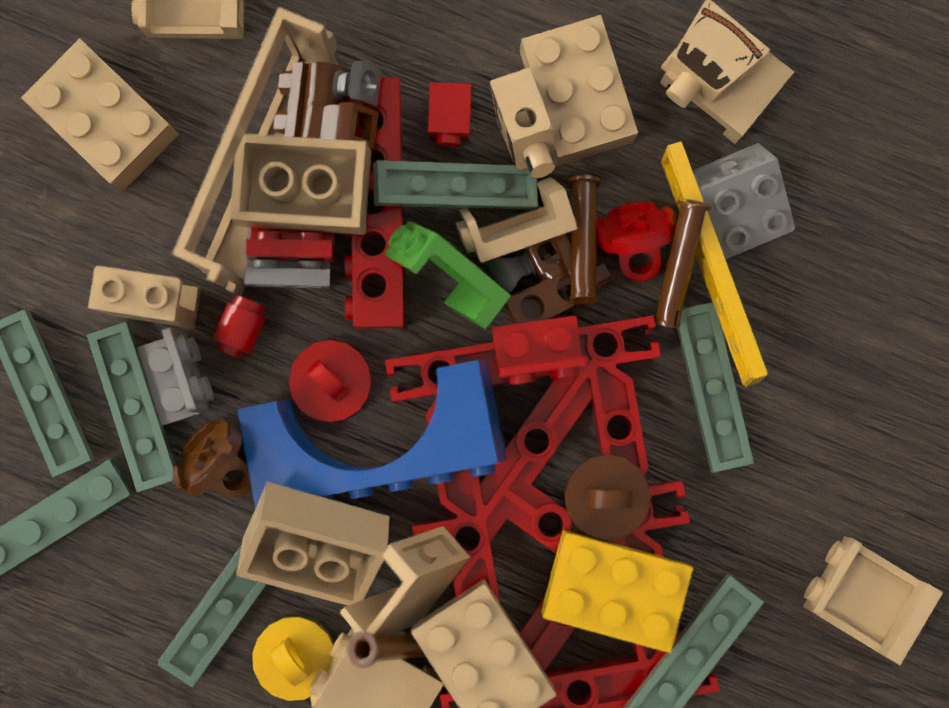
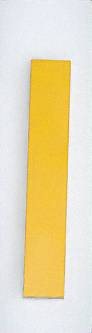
[661,141,768,387]

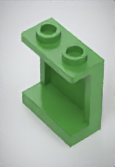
[385,221,511,329]

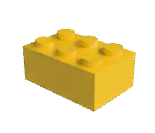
[541,529,693,653]

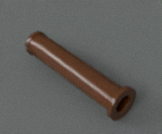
[567,175,601,304]
[654,198,711,328]
[347,631,427,668]

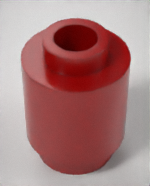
[212,294,266,359]

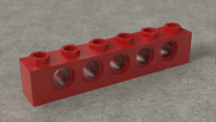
[343,77,405,330]

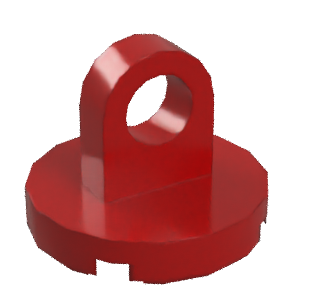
[596,201,677,282]
[289,340,372,422]

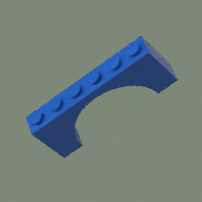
[237,360,507,509]

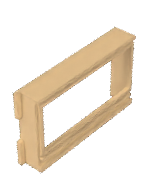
[172,7,338,296]

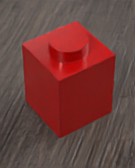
[428,82,471,147]

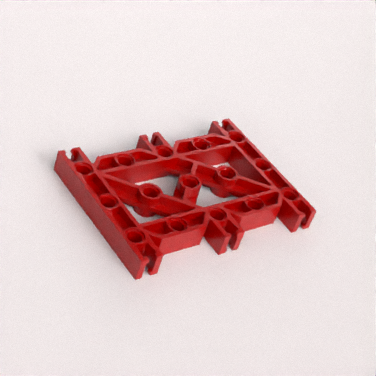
[385,315,719,708]

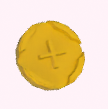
[252,616,334,701]

